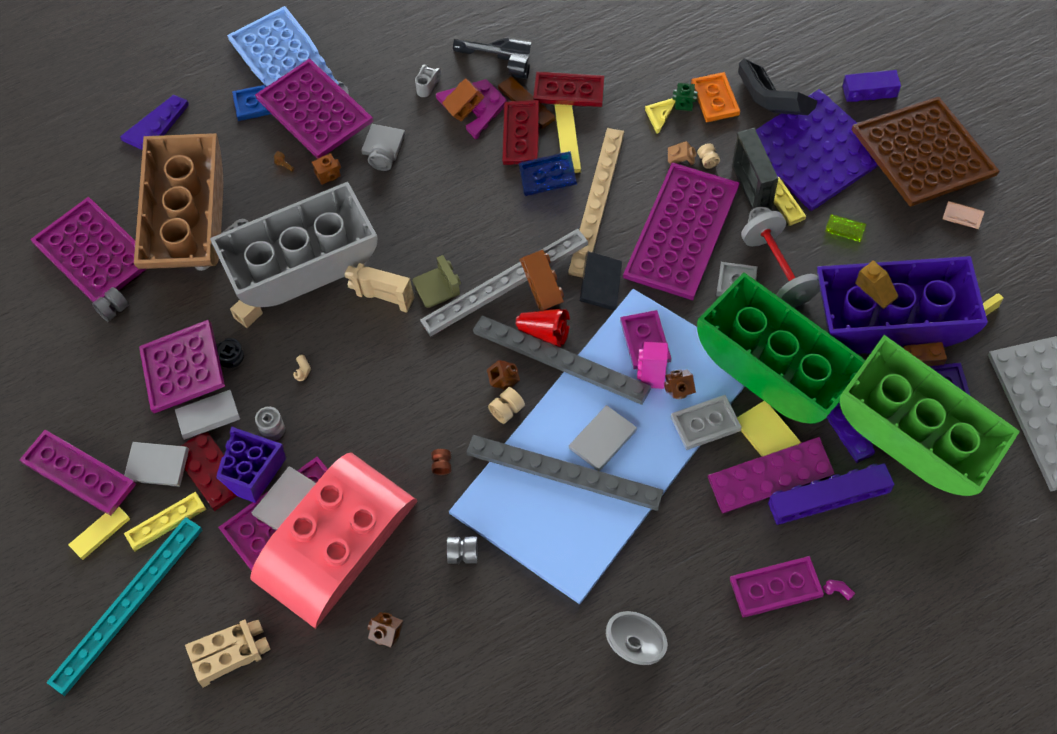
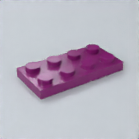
[730,556,824,618]

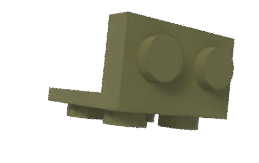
[412,255,461,308]

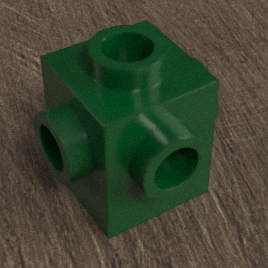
[672,83,698,111]

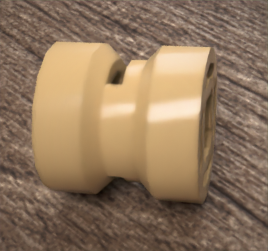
[697,144,720,169]

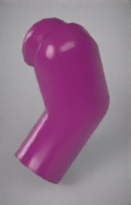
[823,579,856,601]

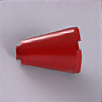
[516,309,570,347]

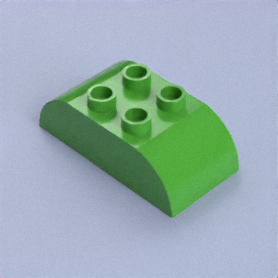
[840,335,1020,496]

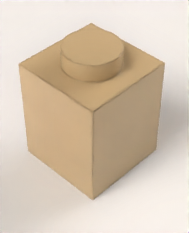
[230,300,263,328]

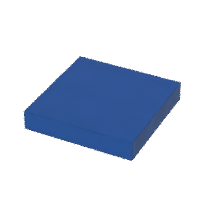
[232,85,271,121]

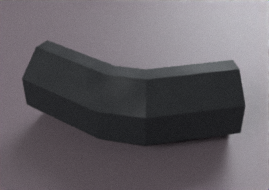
[738,58,817,115]

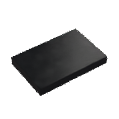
[579,251,622,311]

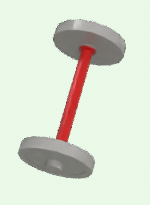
[741,211,820,308]

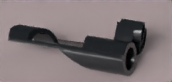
[453,38,531,79]

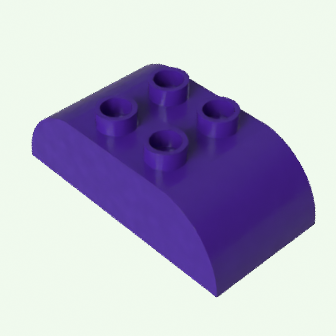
[817,256,988,354]

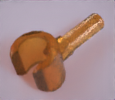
[274,151,294,172]

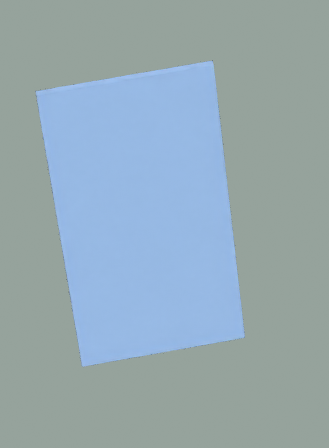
[449,289,745,604]

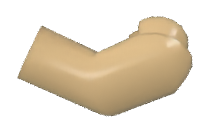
[293,355,311,381]

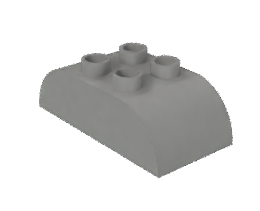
[210,182,378,307]

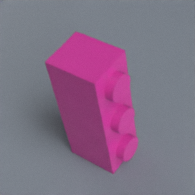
[637,342,668,389]

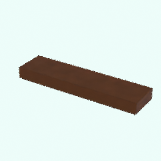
[498,76,555,129]

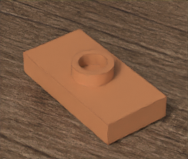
[942,201,985,229]

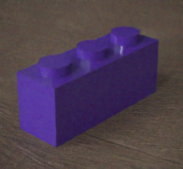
[842,70,901,102]

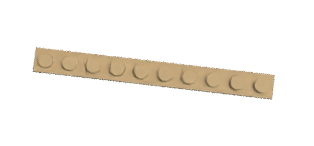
[569,128,624,277]

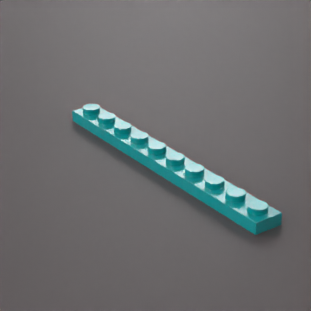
[46,517,203,697]

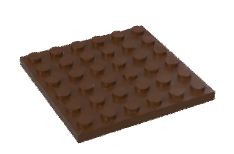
[851,96,1000,207]

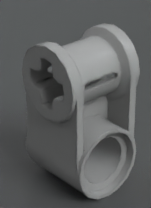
[415,64,441,97]

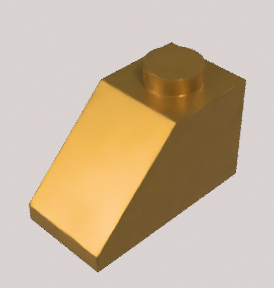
[855,260,898,309]

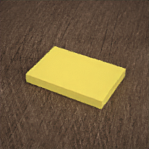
[737,401,801,456]

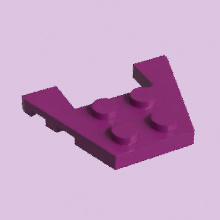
[436,79,507,140]

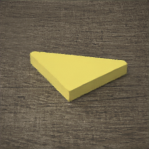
[645,98,676,134]

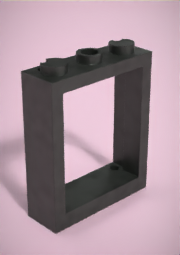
[732,128,778,211]

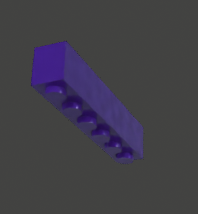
[768,463,894,525]

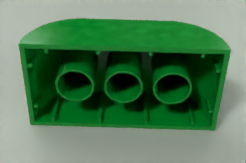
[697,272,866,424]

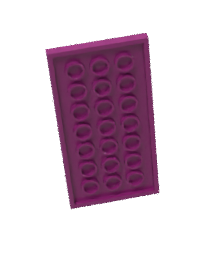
[623,163,740,300]

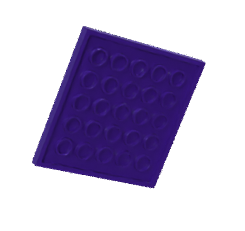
[756,89,879,211]

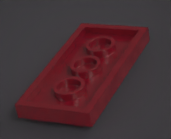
[533,72,604,107]
[502,100,539,165]
[181,432,237,511]

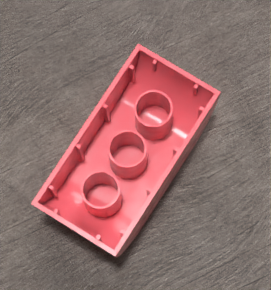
[250,453,417,629]

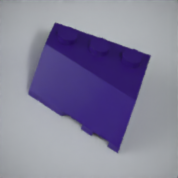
[216,427,286,503]

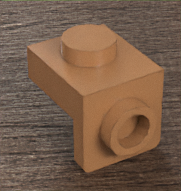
[668,141,696,165]

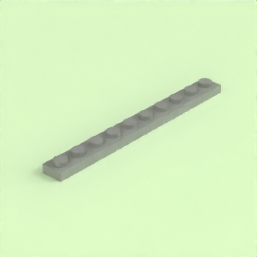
[420,229,588,337]

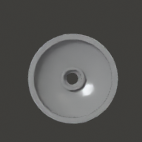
[606,611,668,665]

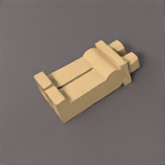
[344,263,414,312]
[185,620,270,688]

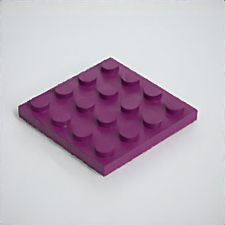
[139,320,225,414]

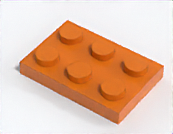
[691,72,740,122]

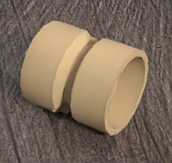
[488,387,525,424]

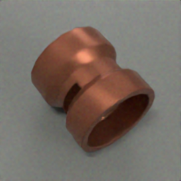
[431,449,451,475]

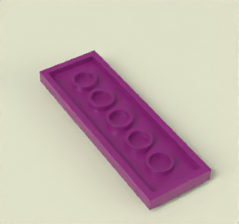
[20,430,136,516]
[707,437,835,514]

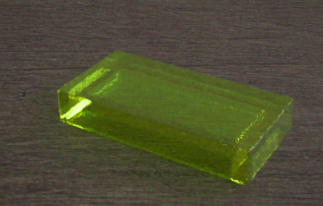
[825,214,866,242]

